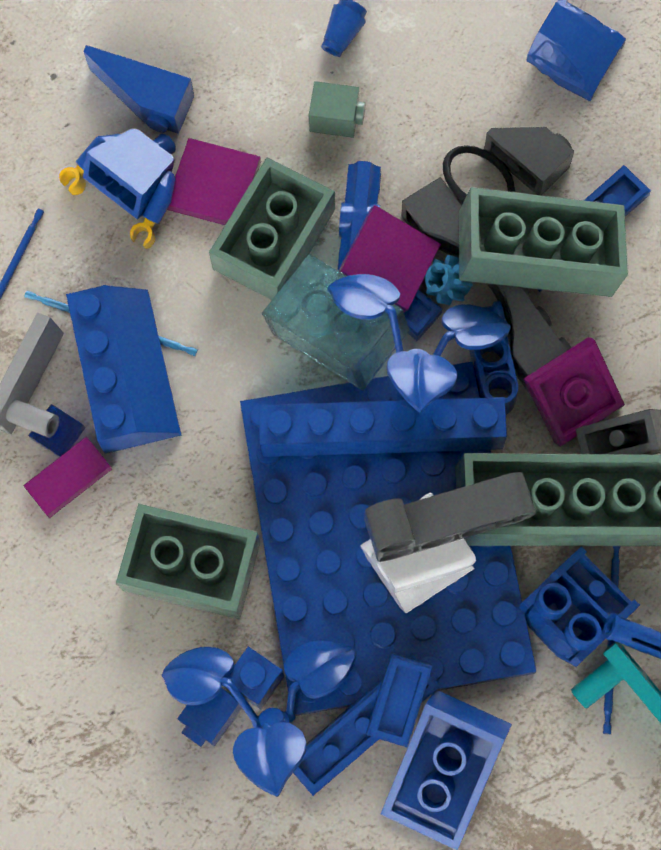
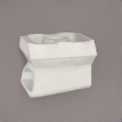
[360,492,476,613]

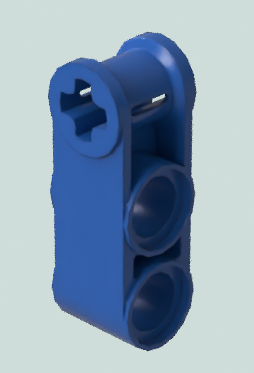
[469,301,518,415]

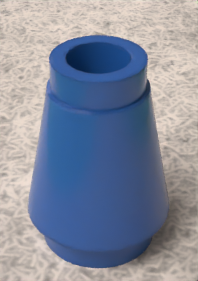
[321,0,367,57]

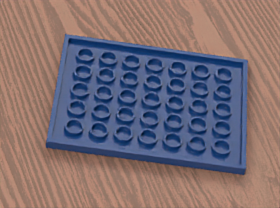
[240,361,537,716]

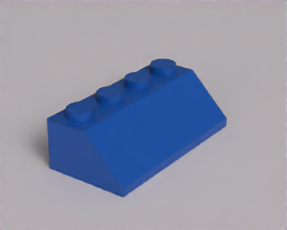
[66,285,182,454]

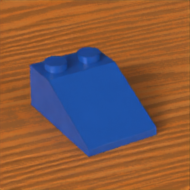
[381,690,512,850]

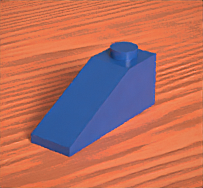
[83,45,195,134]

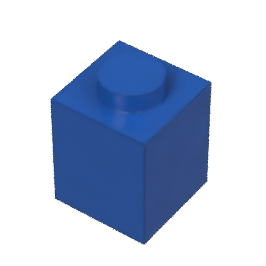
[226,646,285,710]
[177,688,242,747]

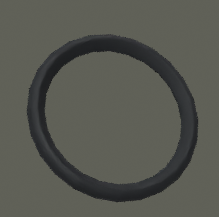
[443,145,515,202]

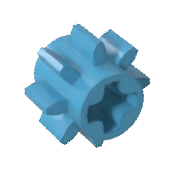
[425,255,473,305]

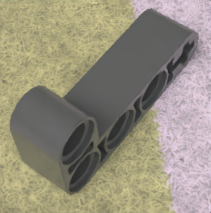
[365,472,536,562]

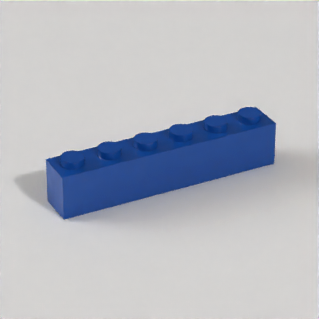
[259,397,507,457]

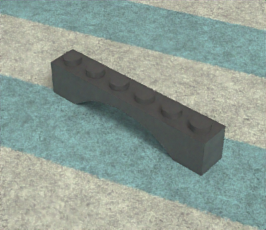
[401,177,572,396]

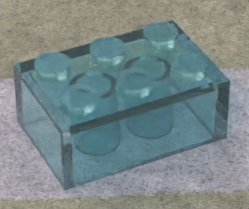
[262,254,410,391]

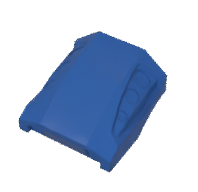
[526,0,626,101]
[519,546,640,667]

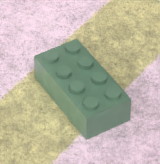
[459,187,628,297]

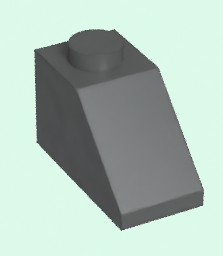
[484,127,574,196]
[575,409,661,455]

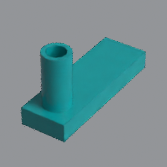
[571,642,661,723]

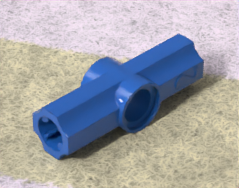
[338,161,381,277]

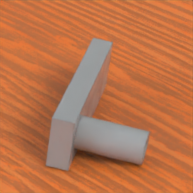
[0,313,64,438]

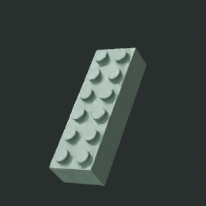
[455,453,661,546]

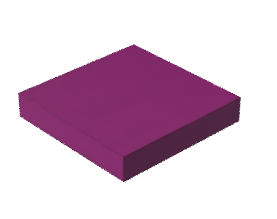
[167,138,261,225]
[337,205,441,312]
[523,337,625,447]

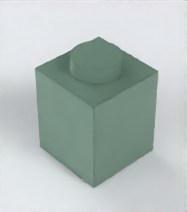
[308,81,366,138]

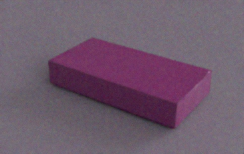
[23,436,112,519]

